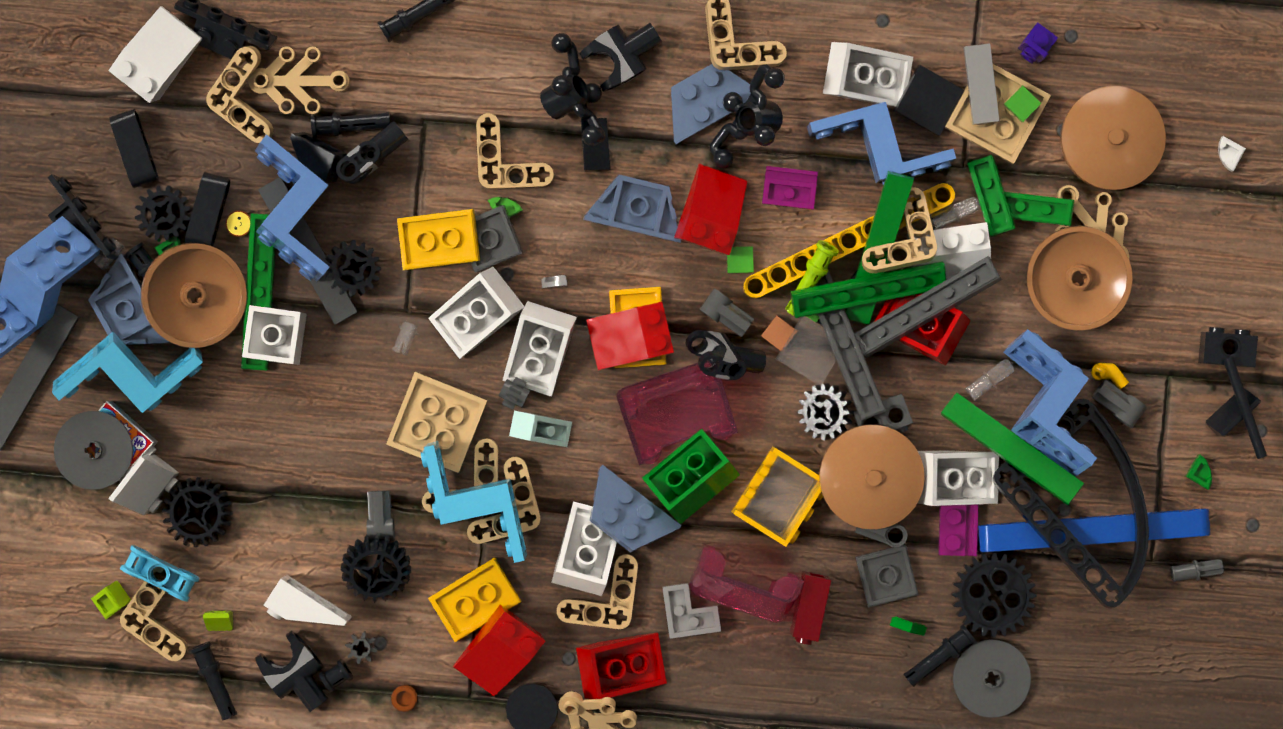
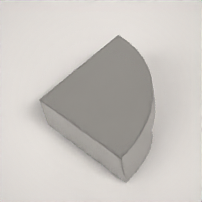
[541,275,568,288]

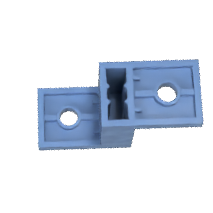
[807,102,956,185]
[255,135,329,282]
[0,216,100,358]
[1003,329,1097,477]

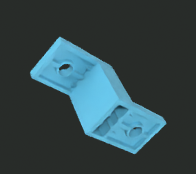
[52,332,203,413]
[421,441,527,563]

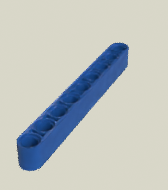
[978,509,1211,552]

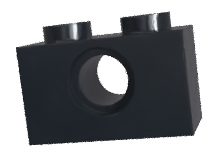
[1198,327,1258,367]

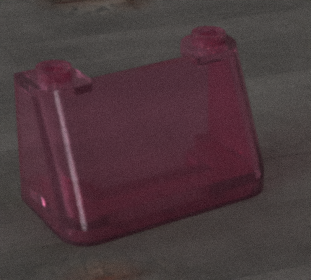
[616,361,738,466]
[689,543,804,623]

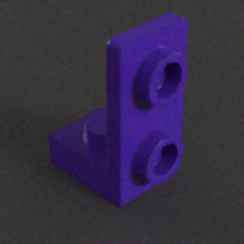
[1018,22,1058,64]

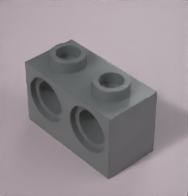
[852,394,913,433]

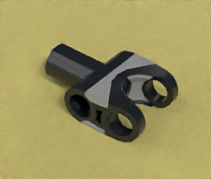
[579,23,662,92]
[336,121,408,184]
[685,330,766,380]
[255,630,328,712]

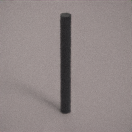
[1223,357,1267,459]

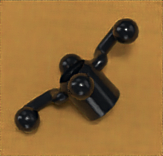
[540,33,606,146]
[710,64,785,169]

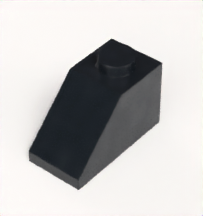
[290,132,347,183]

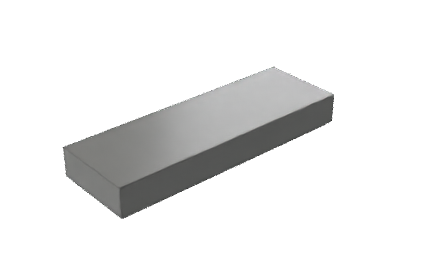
[963,43,1000,125]

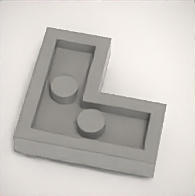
[662,583,721,639]

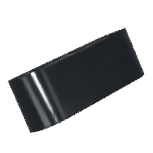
[109,109,159,188]
[185,172,231,247]

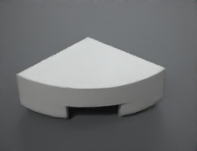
[1218,136,1246,172]

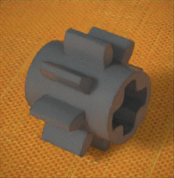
[499,377,530,410]
[345,631,378,664]

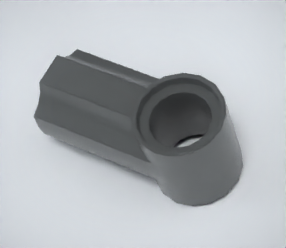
[699,288,754,337]
[1092,380,1148,428]
[367,490,395,541]
[855,523,907,547]

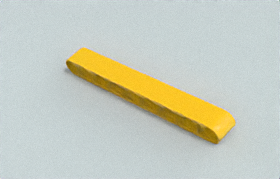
[743,183,955,299]

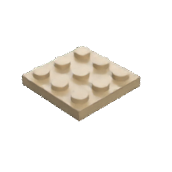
[944,64,1051,164]
[386,372,488,473]

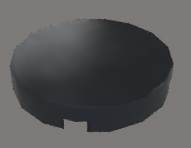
[506,683,558,729]

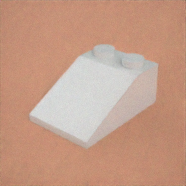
[108,6,203,103]
[823,42,913,107]
[428,267,524,359]
[502,301,577,397]
[918,451,999,506]
[109,454,179,515]
[551,501,617,596]
[264,575,352,626]

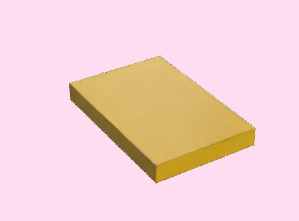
[397,209,480,270]
[609,287,666,368]
[428,557,522,642]

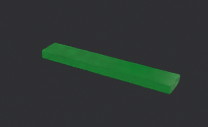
[845,171,914,324]
[241,213,276,371]
[791,261,946,318]
[941,393,1084,506]

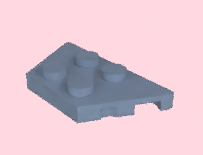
[671,64,751,145]
[583,175,681,243]
[88,254,170,345]
[590,465,682,553]

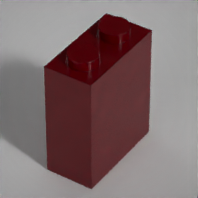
[790,571,831,645]

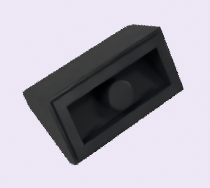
[581,118,610,172]
[1206,389,1261,436]

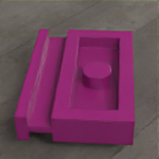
[762,166,818,210]
[938,504,978,556]

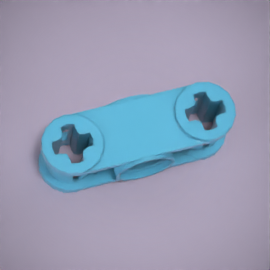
[120,545,200,602]

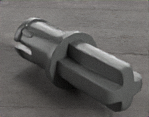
[1170,559,1224,582]

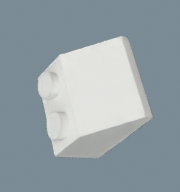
[242,305,307,365]

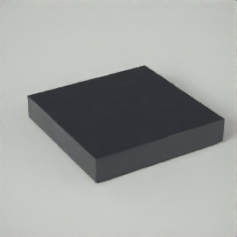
[894,65,964,136]

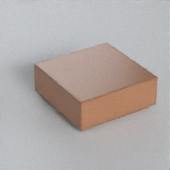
[761,315,797,352]

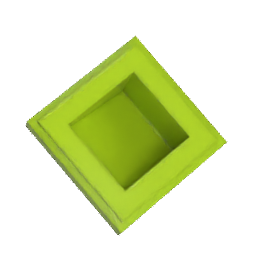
[91,581,131,619]
[203,611,233,631]

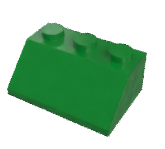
[642,429,740,524]

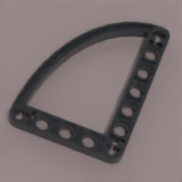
[993,399,1149,609]

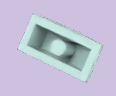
[509,410,572,447]

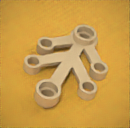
[248,46,350,115]
[1055,185,1129,258]
[558,692,637,729]

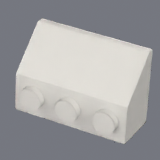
[907,222,991,280]

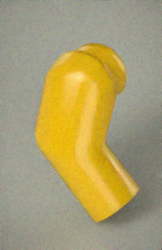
[1091,363,1129,389]

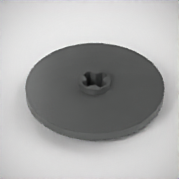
[54,411,133,490]
[953,639,1031,718]

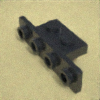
[174,0,277,59]
[48,174,119,260]

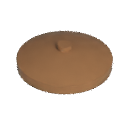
[1060,86,1166,190]
[1027,226,1133,330]
[141,243,247,348]
[819,424,924,529]

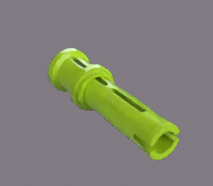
[785,240,839,316]

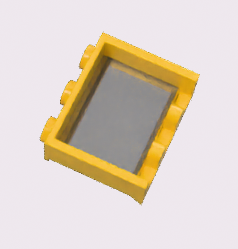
[731,446,823,547]

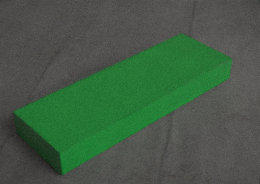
[967,155,1016,237]
[1005,192,1075,227]

